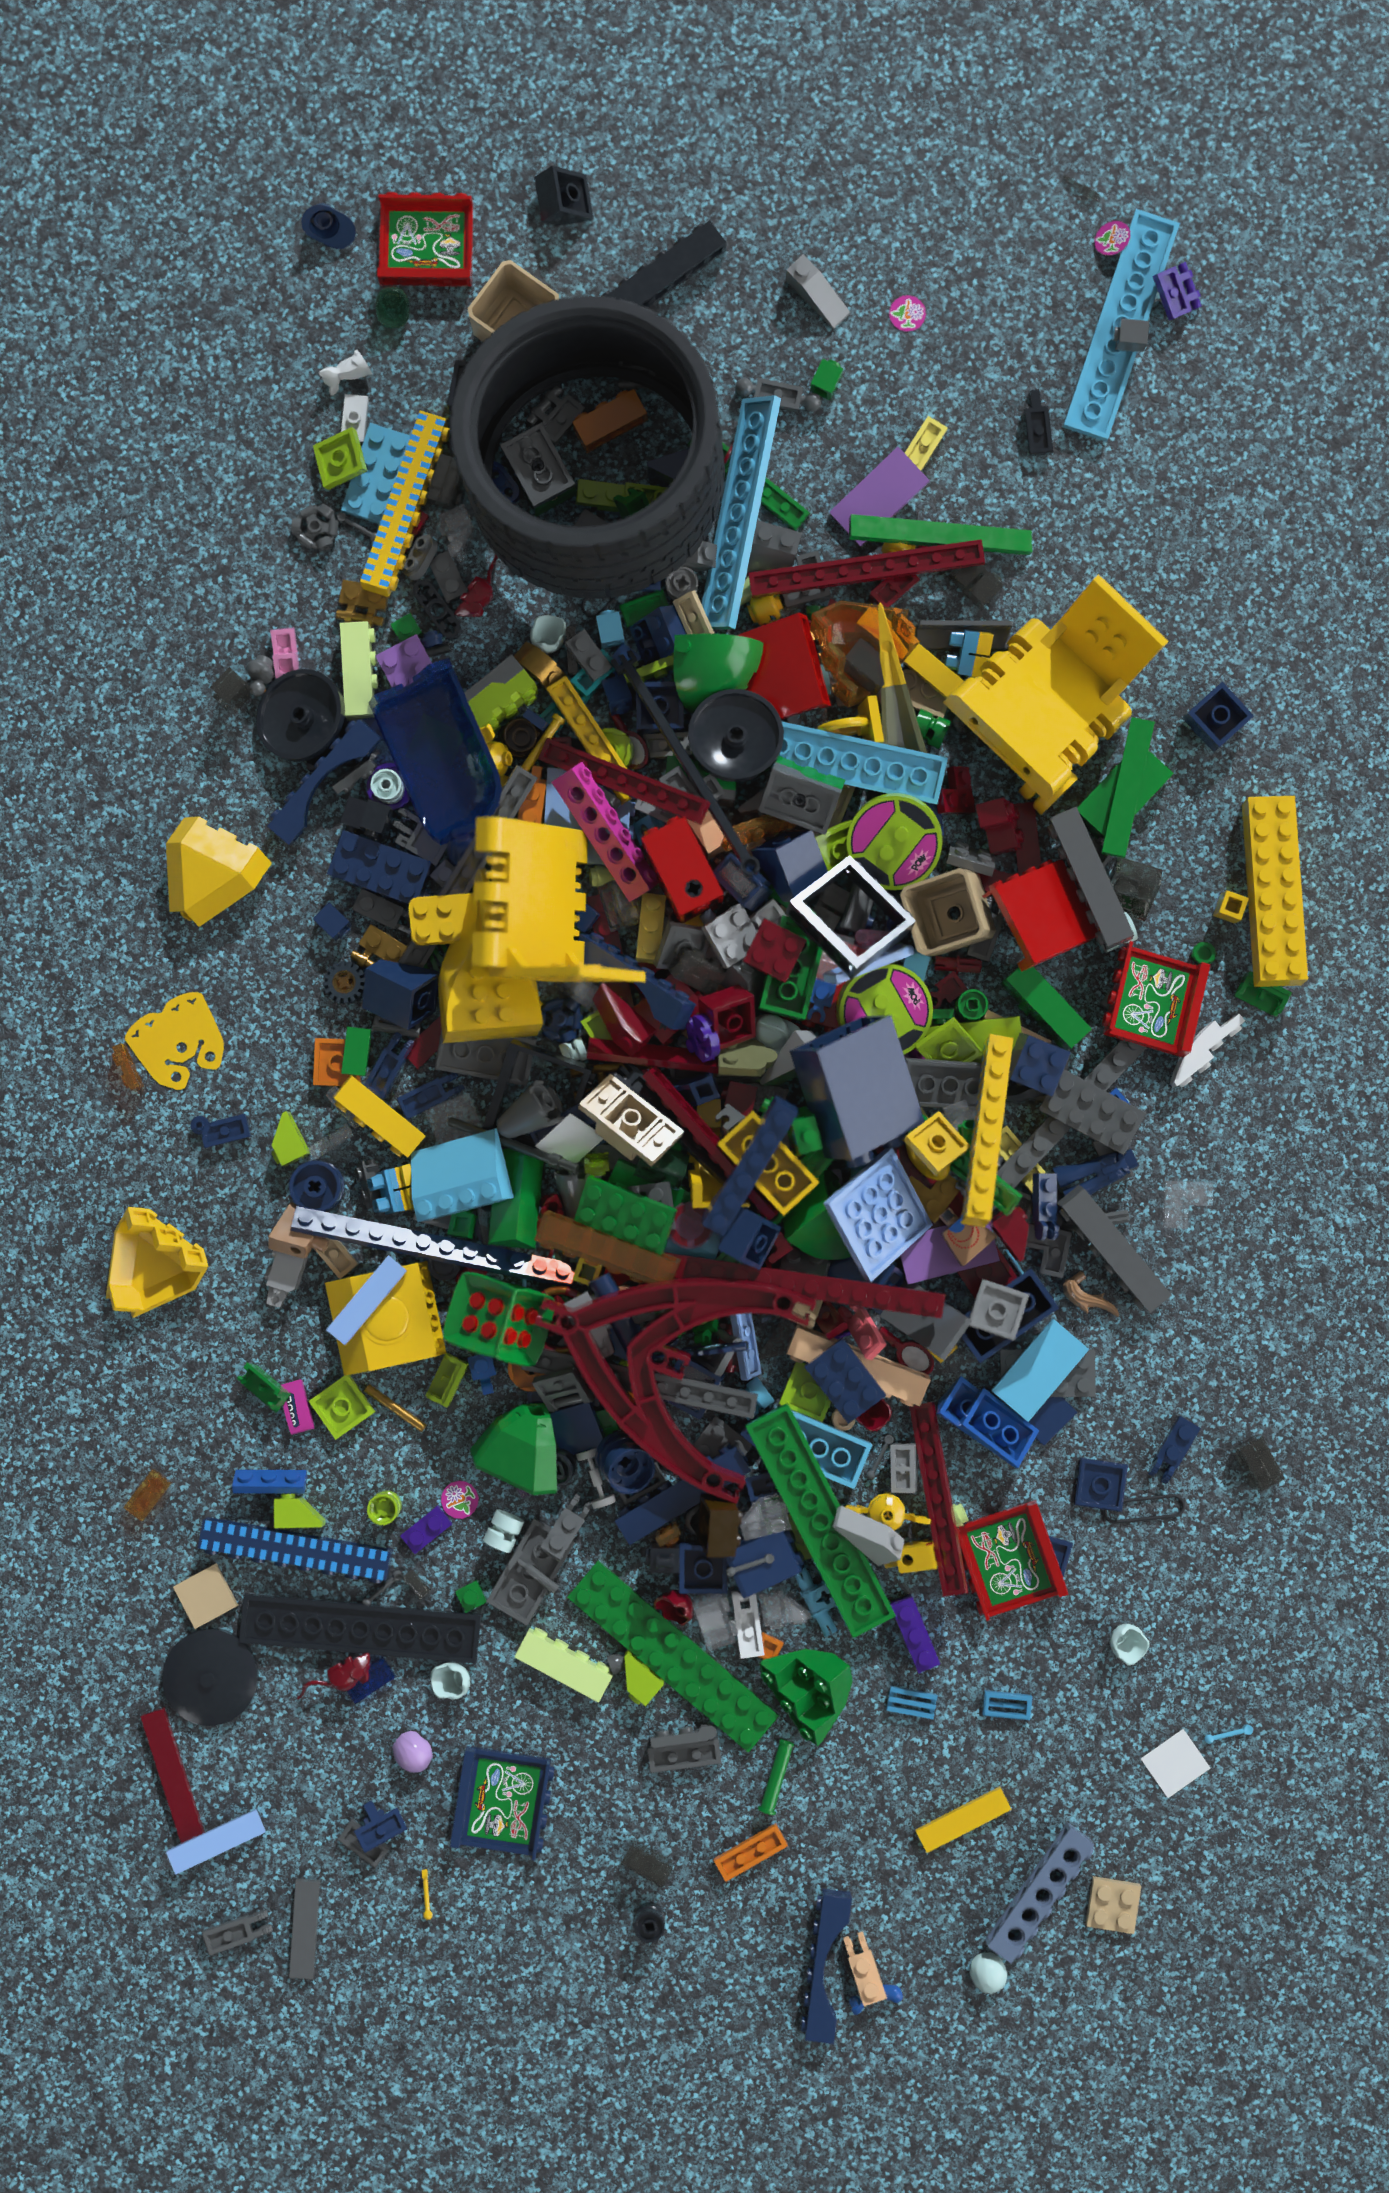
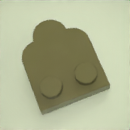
[717,1039,778,1077]

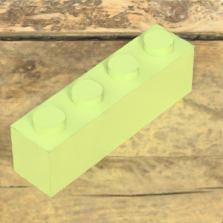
[340,621,380,720]
[515,1627,613,1703]

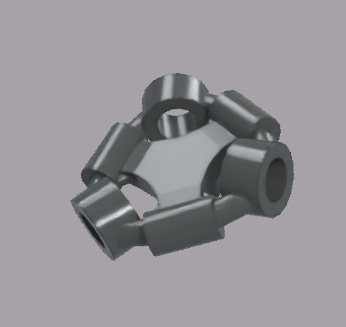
[291,504,338,552]

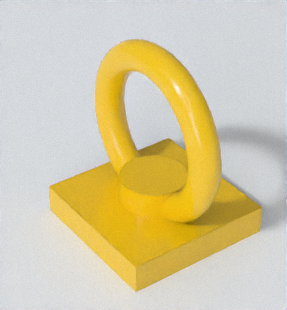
[816,695,884,743]
[904,1111,971,1180]

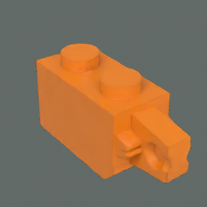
[517,766,547,824]

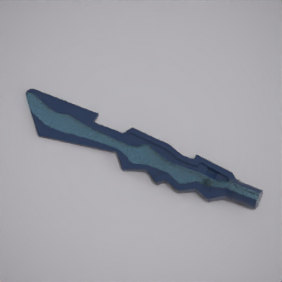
[653,1341,749,1359]

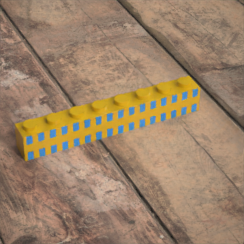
[360,410,450,597]
[961,1034,1013,1228]

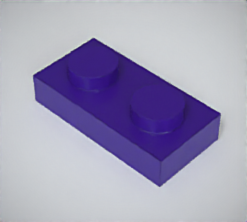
[400,1505,453,1554]

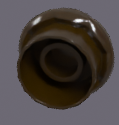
[501,717,542,759]

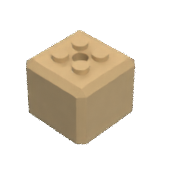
[468,260,559,342]
[900,868,996,956]

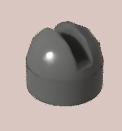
[607,1654,625,1675]

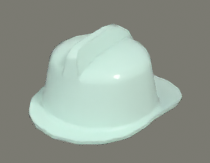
[752,1014,800,1055]

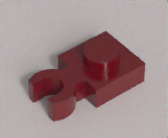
[930,971,968,1009]

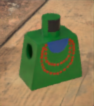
[787,1106,823,1156]

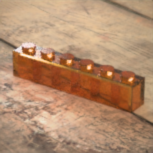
[535,1210,682,1283]

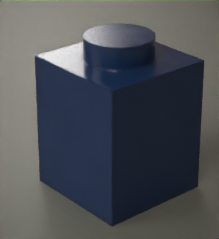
[601,674,633,716]
[313,902,352,941]

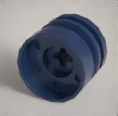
[595,1431,656,1494]

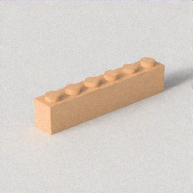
[787,1323,930,1407]

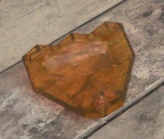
[810,600,920,708]

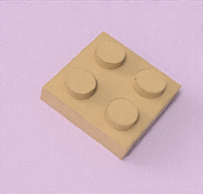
[1085,1876,1141,1934]

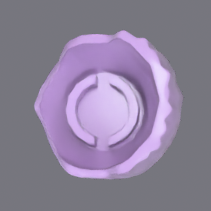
[392,1731,433,1773]

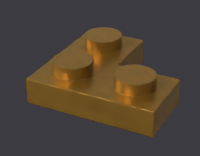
[909,1174,960,1223]

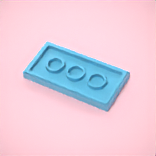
[991,1318,1089,1422]

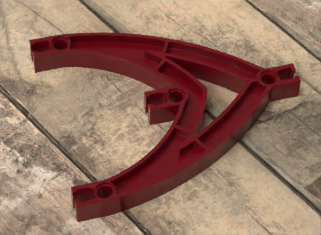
[535,1278,816,1504]

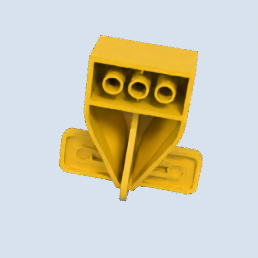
[408,868,543,1043]

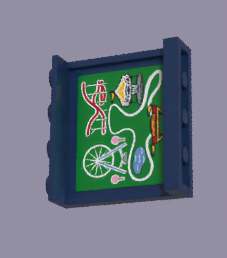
[450,1746,555,1860]

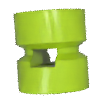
[367,1490,402,1525]

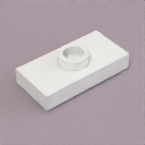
[341,394,369,444]

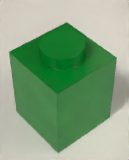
[810,359,844,401]

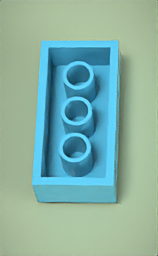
[791,1409,872,1489]

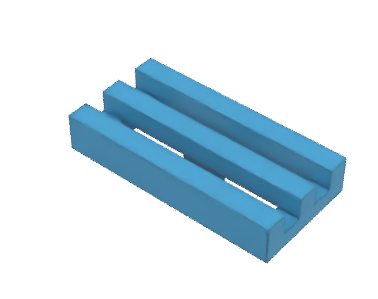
[886,1686,938,1719]
[982,1690,1032,1720]

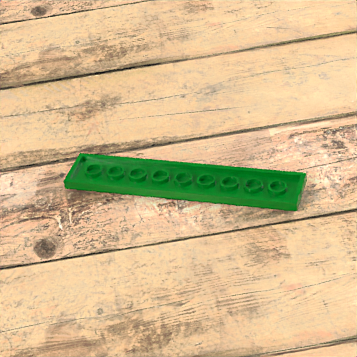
[745,1403,896,1638]
[567,1560,779,1753]

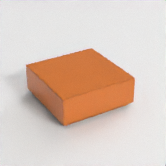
[757,1631,784,1660]

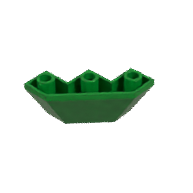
[470,1403,557,1495]
[759,1649,853,1747]

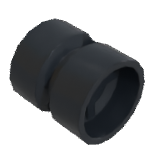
[634,1902,665,1943]

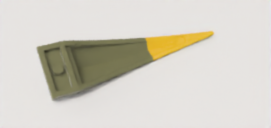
[878,603,927,753]

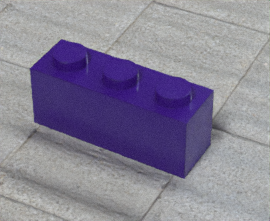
[889,1593,940,1673]

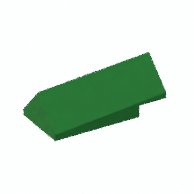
[488,1148,544,1250]

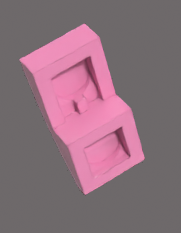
[270,627,299,679]

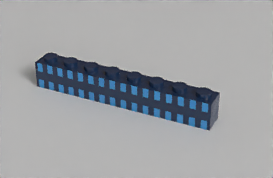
[198,1517,394,1583]

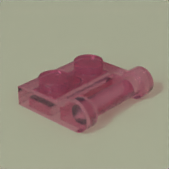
[852,929,896,949]

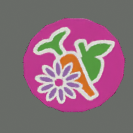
[1095,221,1130,256]
[889,295,926,332]
[441,1481,479,1519]

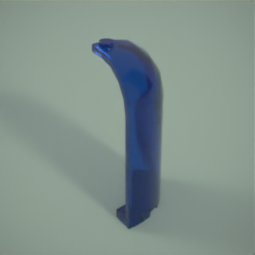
[369,658,502,845]

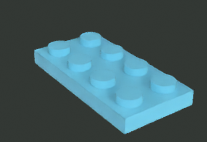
[341,423,411,524]

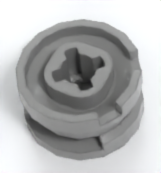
[666,566,698,601]

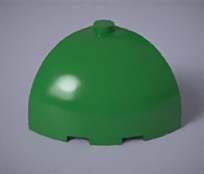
[673,634,764,714]
[783,1168,852,1260]

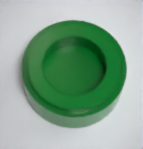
[1191,942,1216,965]

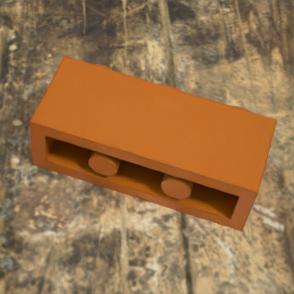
[572,389,648,453]

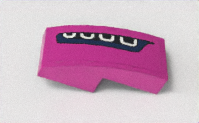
[281,1379,315,1435]

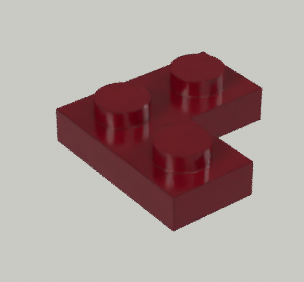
[937,766,975,815]

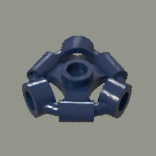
[541,997,583,1044]

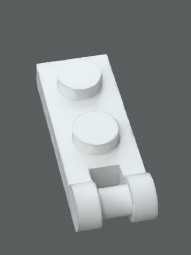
[731,1590,764,1659]

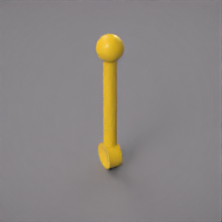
[422,1869,432,1920]

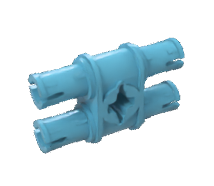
[794,1561,847,1637]

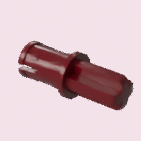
[934,955,982,974]

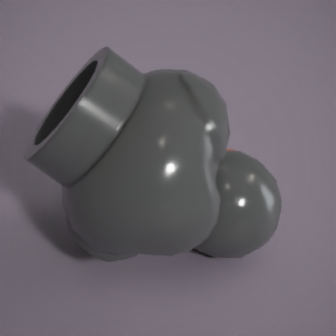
[245,655,274,696]

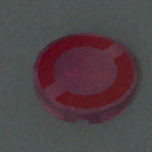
[669,1201,713,1249]

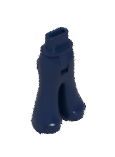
[1053,1149,1139,1196]

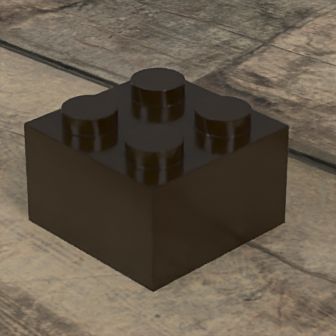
[697,1494,742,1557]

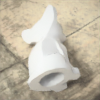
[319,350,372,395]

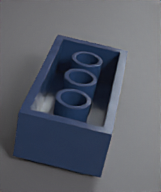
[327,830,434,906]

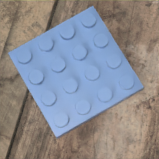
[823,1148,933,1282]

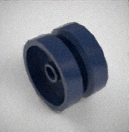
[289,1161,346,1212]

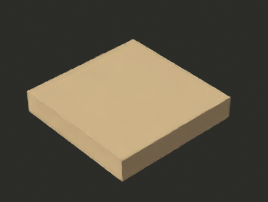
[173,1563,238,1629]

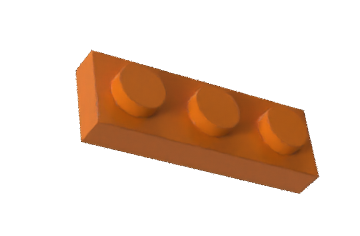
[714,1823,788,1882]

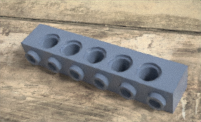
[985,1822,1094,1963]

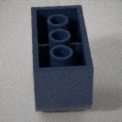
[961,1268,1060,1363]

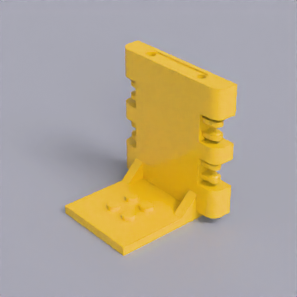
[943,574,1168,802]
[472,817,645,982]

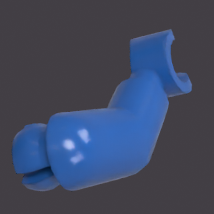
[849,1984,903,2015]

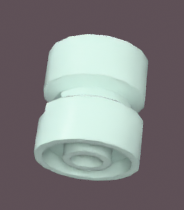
[370,769,405,805]
[483,1509,525,1553]

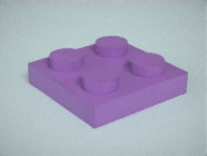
[376,634,439,698]

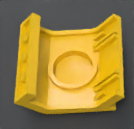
[325,1261,446,1376]

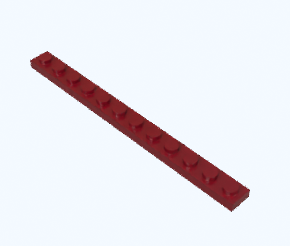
[658,1252,946,1319]

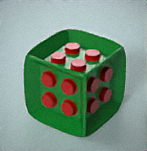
[443,1272,555,1366]

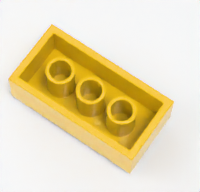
[717,1111,819,1215]

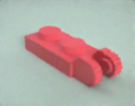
[838,1305,887,1360]

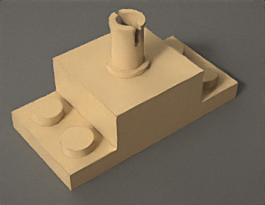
[579,1074,683,1166]

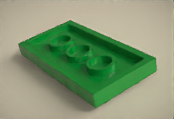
[574,1175,678,1255]

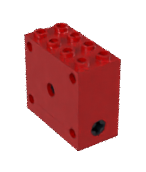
[642,816,724,924]

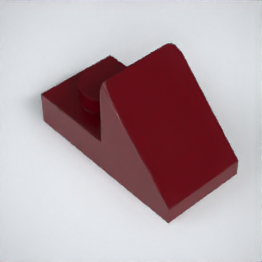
[815,1301,849,1341]

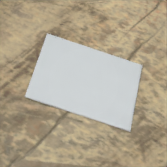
[536,1113,603,1163]
[1141,1729,1210,1798]

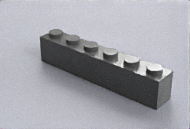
[1047,807,1134,950]
[1057,1185,1172,1313]

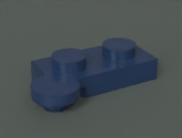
[190,1114,252,1148]

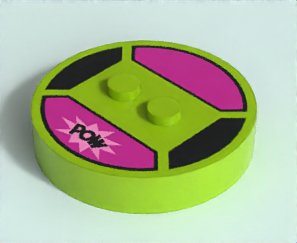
[847,793,942,890]
[836,963,933,1055]

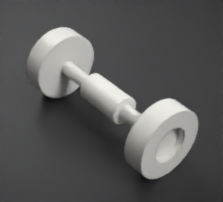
[576,1448,616,1509]

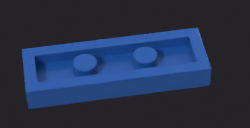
[232,1470,307,1494]

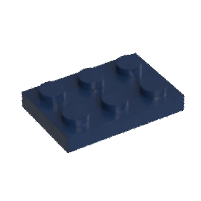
[805,1337,886,1424]

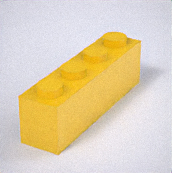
[333,1075,425,1158]

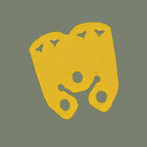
[125,992,224,1090]

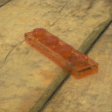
[720,814,796,852]

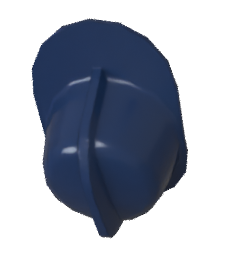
[301,203,356,249]

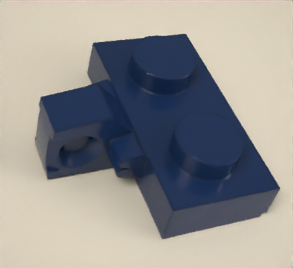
[353,1800,407,1853]

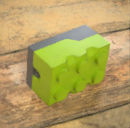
[457,654,539,733]

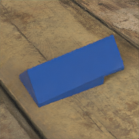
[937,1376,1039,1469]

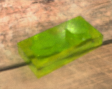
[584,1152,610,1176]

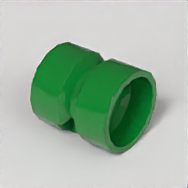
[917,708,951,749]
[954,989,988,1022]

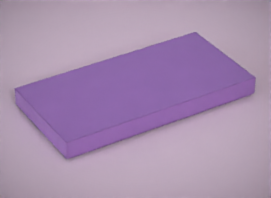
[829,447,930,547]
[900,1224,1000,1284]

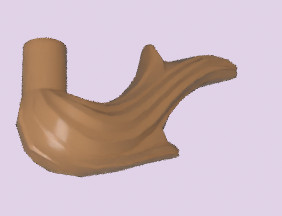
[1063,1271,1119,1317]

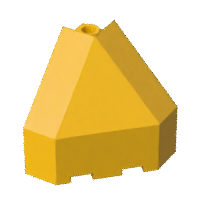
[166,817,272,927]
[105,1207,209,1318]

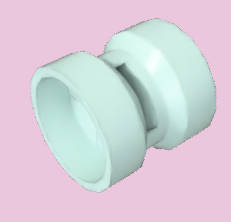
[559,1037,587,1061]

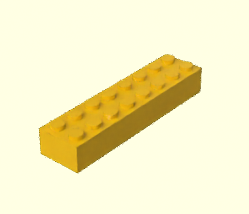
[1242,796,1308,987]

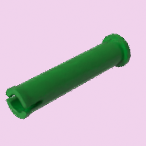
[757,1739,794,1815]

